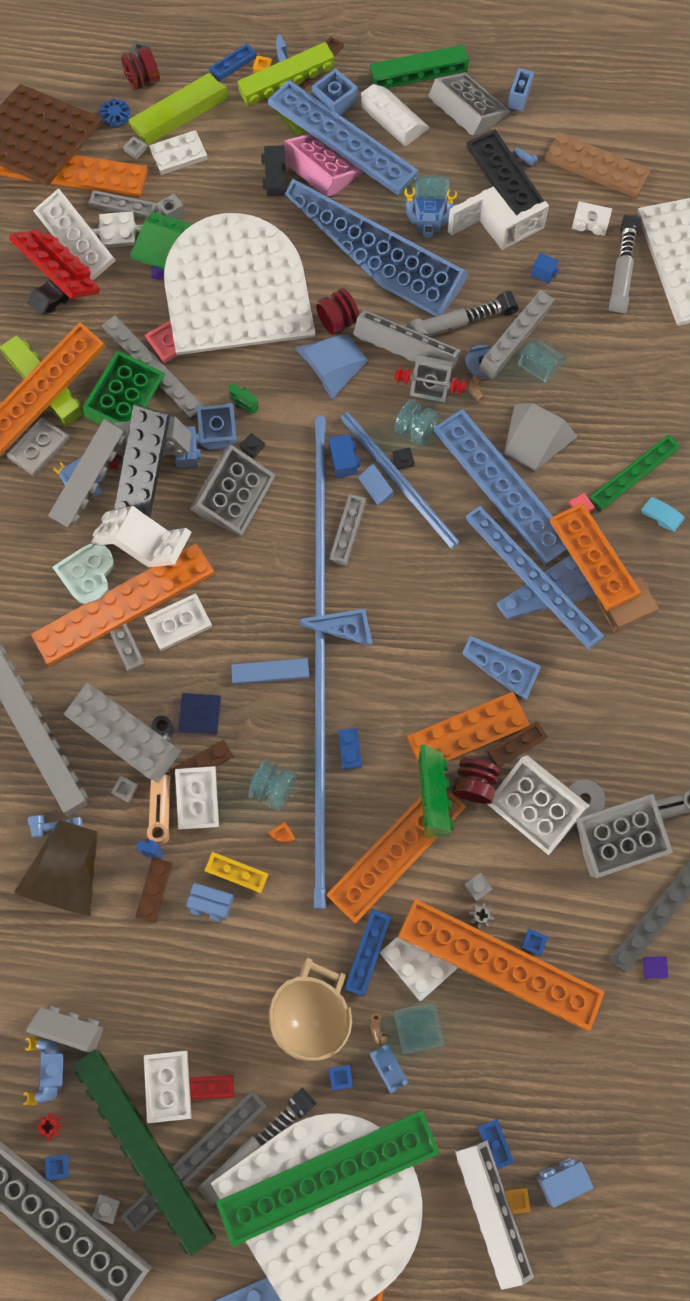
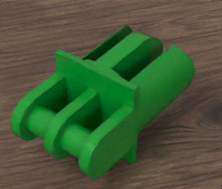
[228,384,259,413]

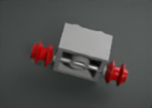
[394,355,467,402]

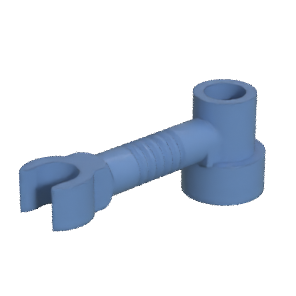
[28,815,83,838]

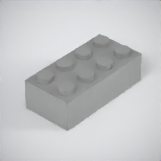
[114,417,191,459]

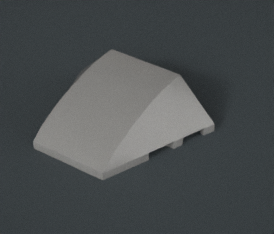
[504,403,577,471]

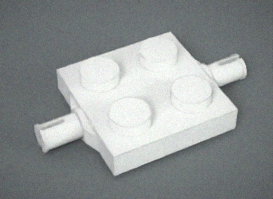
[92,211,143,248]

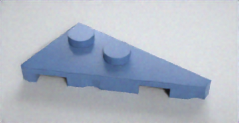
[300,609,373,646]

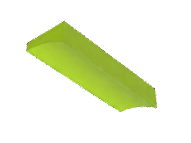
[128,73,228,146]

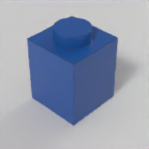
[531,252,560,284]

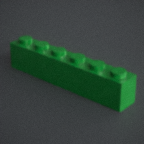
[369,45,469,88]

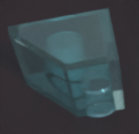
[414,175,450,200]
[517,338,567,383]

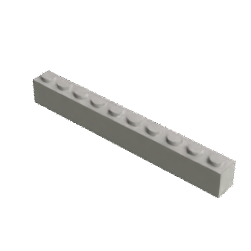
[0,644,89,817]

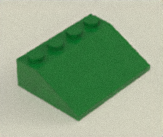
[130,211,193,269]
[82,350,165,425]
[418,744,454,838]

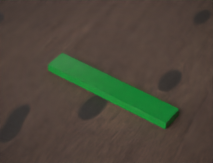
[589,434,681,513]

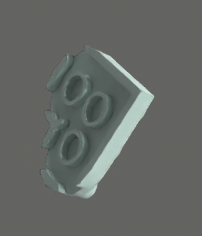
[53,544,114,605]

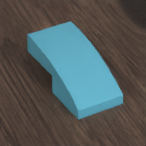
[641,497,685,532]

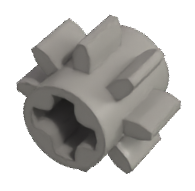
[468,903,494,929]

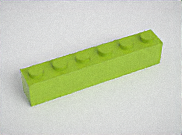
[237,42,335,107]
[0,335,83,427]

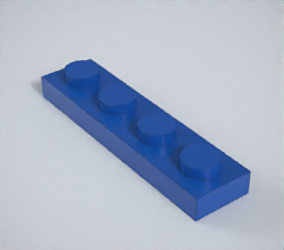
[344,910,392,997]

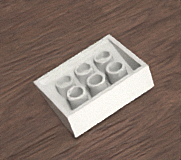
[487,755,590,855]

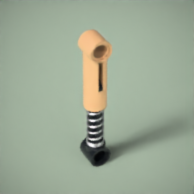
[147,715,174,846]

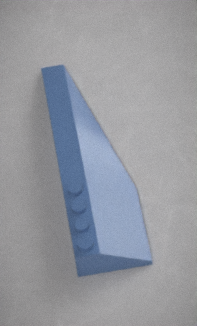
[285,179,469,316]

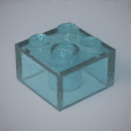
[393,1002,445,1055]

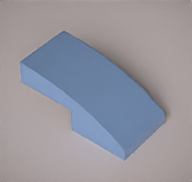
[276,34,287,63]

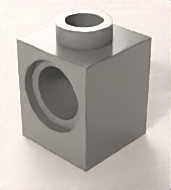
[157,194,185,220]

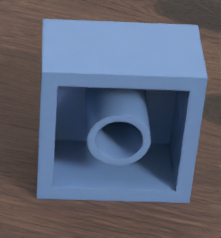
[311,68,358,115]
[536,1157,594,1208]

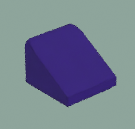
[643,956,668,979]

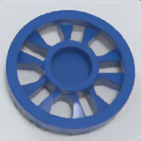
[100,98,131,127]

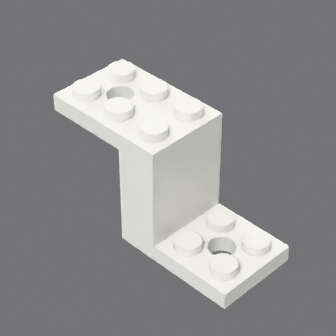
[448,187,549,250]
[91,506,191,567]

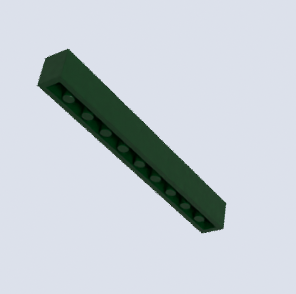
[74,1049,217,1257]

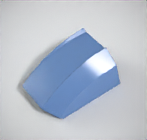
[197,403,237,450]

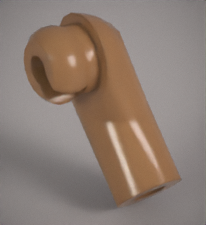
[468,375,485,402]
[370,1013,388,1044]

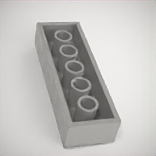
[64,683,182,783]

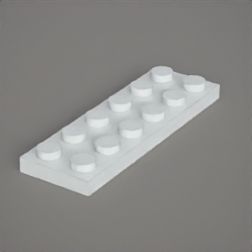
[33,188,116,280]

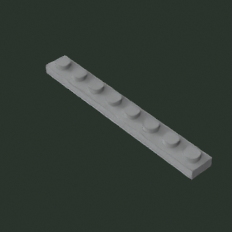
[101,316,203,421]

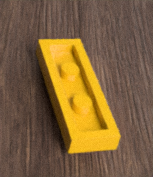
[204,852,269,894]

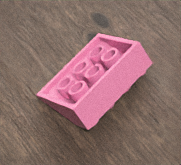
[284,134,363,197]

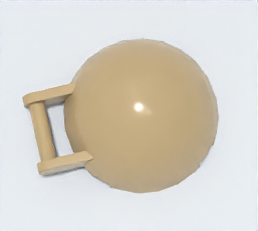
[269,958,352,1061]

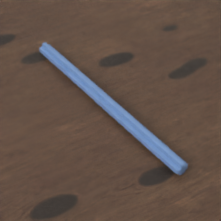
[341,412,459,548]

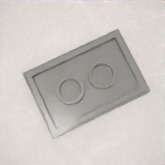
[6,417,70,477]

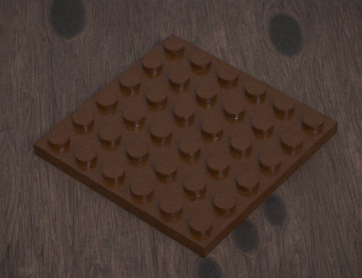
[0,84,103,186]

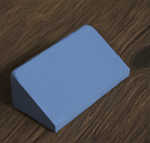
[358,464,393,506]

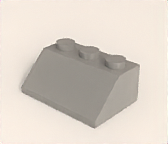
[26,1005,104,1052]

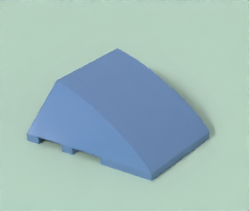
[295,334,368,400]

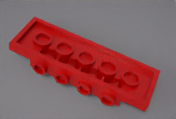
[9,230,100,299]

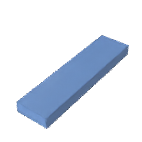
[231,658,309,685]

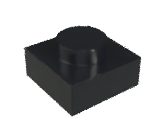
[240,433,265,458]
[392,447,415,470]

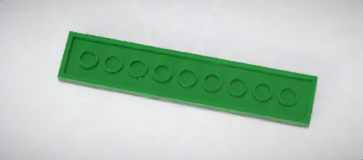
[216,1110,440,1247]

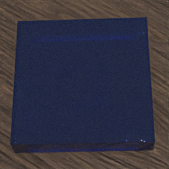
[178,693,222,735]

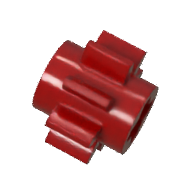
[35,1112,64,1141]

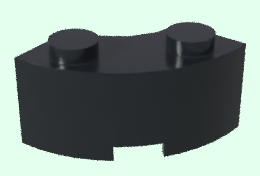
[261,145,287,196]
[27,279,70,315]

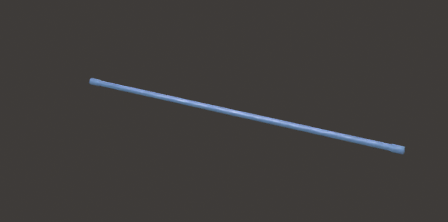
[314,416,326,909]

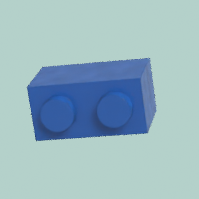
[329,434,360,478]

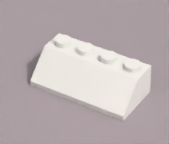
[361,84,429,147]

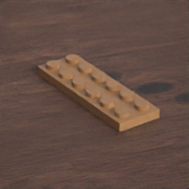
[545,132,651,198]

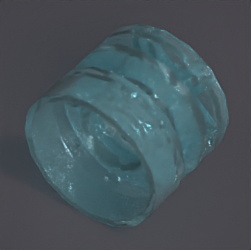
[394,398,439,447]
[248,759,297,812]

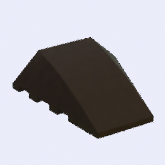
[14,820,98,916]

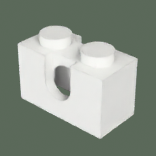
[572,201,612,236]

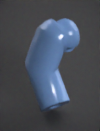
[513,147,537,166]

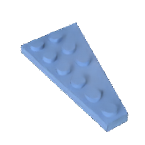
[497,555,596,620]

